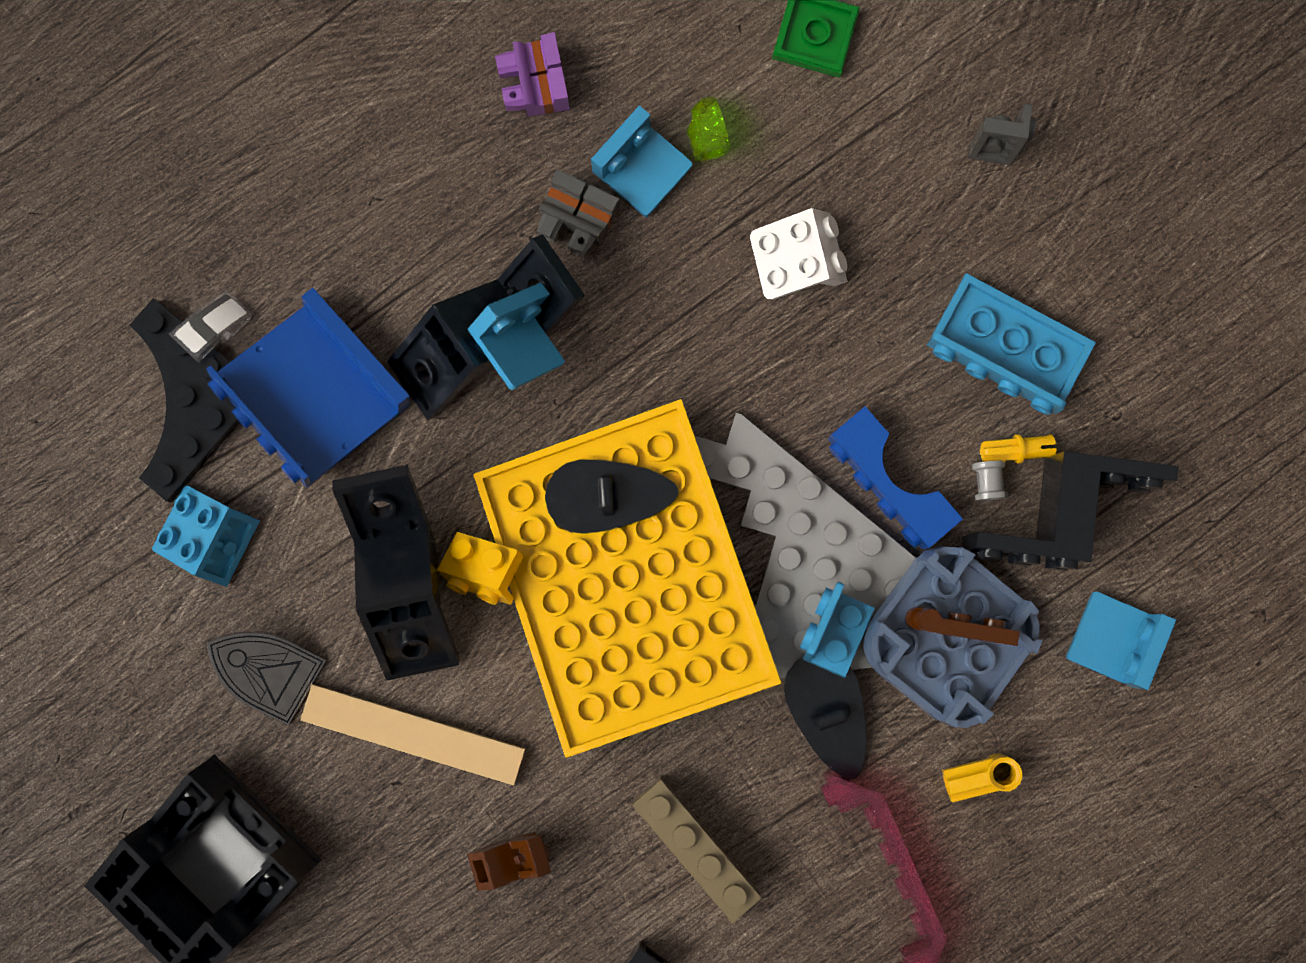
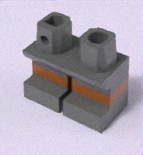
[537,169,620,258]

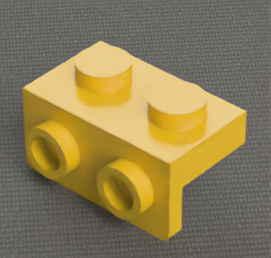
[437,532,523,605]

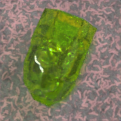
[686,97,730,162]

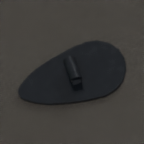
[545,459,679,534]
[784,657,867,780]

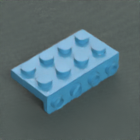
[926,273,1096,415]

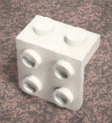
[750,208,847,300]

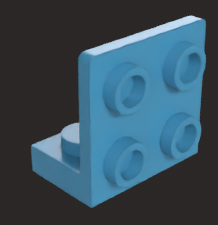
[591,105,692,217]
[468,283,565,390]
[152,485,260,587]
[800,581,875,678]
[1066,592,1176,690]

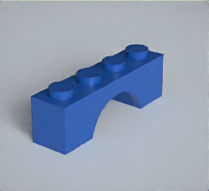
[828,406,963,550]

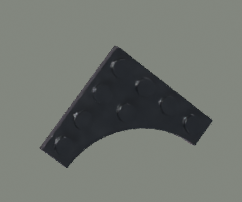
[129,298,240,503]

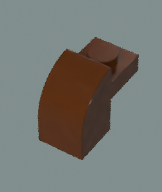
[467,832,551,890]

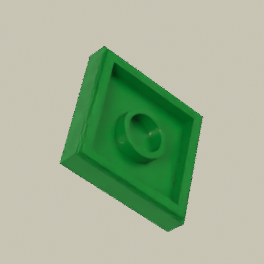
[772,0,860,78]

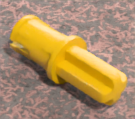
[980,434,1056,464]

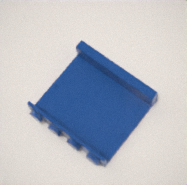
[206,288,410,488]

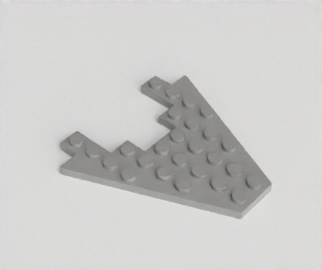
[695,413,916,678]

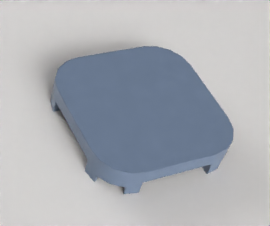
[864,546,1043,728]

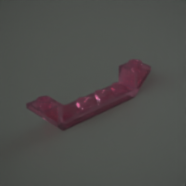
[820,772,947,963]

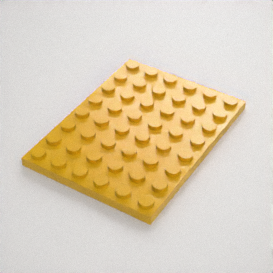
[473,399,782,758]

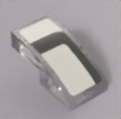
[169,290,254,363]

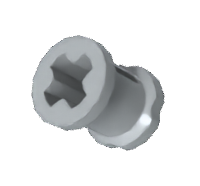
[972,460,1009,501]

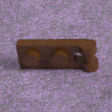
[905,607,1020,646]

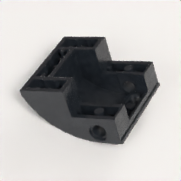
[84,754,322,963]

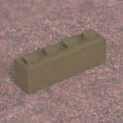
[632,775,761,924]

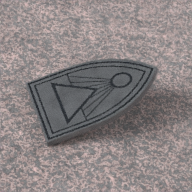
[207,631,326,725]

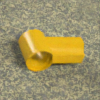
[942,753,1022,802]

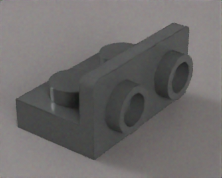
[968,103,1036,165]

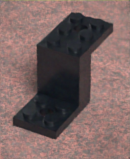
[387,234,585,420]
[961,451,1179,571]
[332,464,459,681]

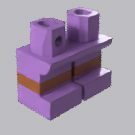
[495,32,570,117]

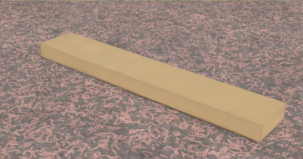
[300,684,526,786]

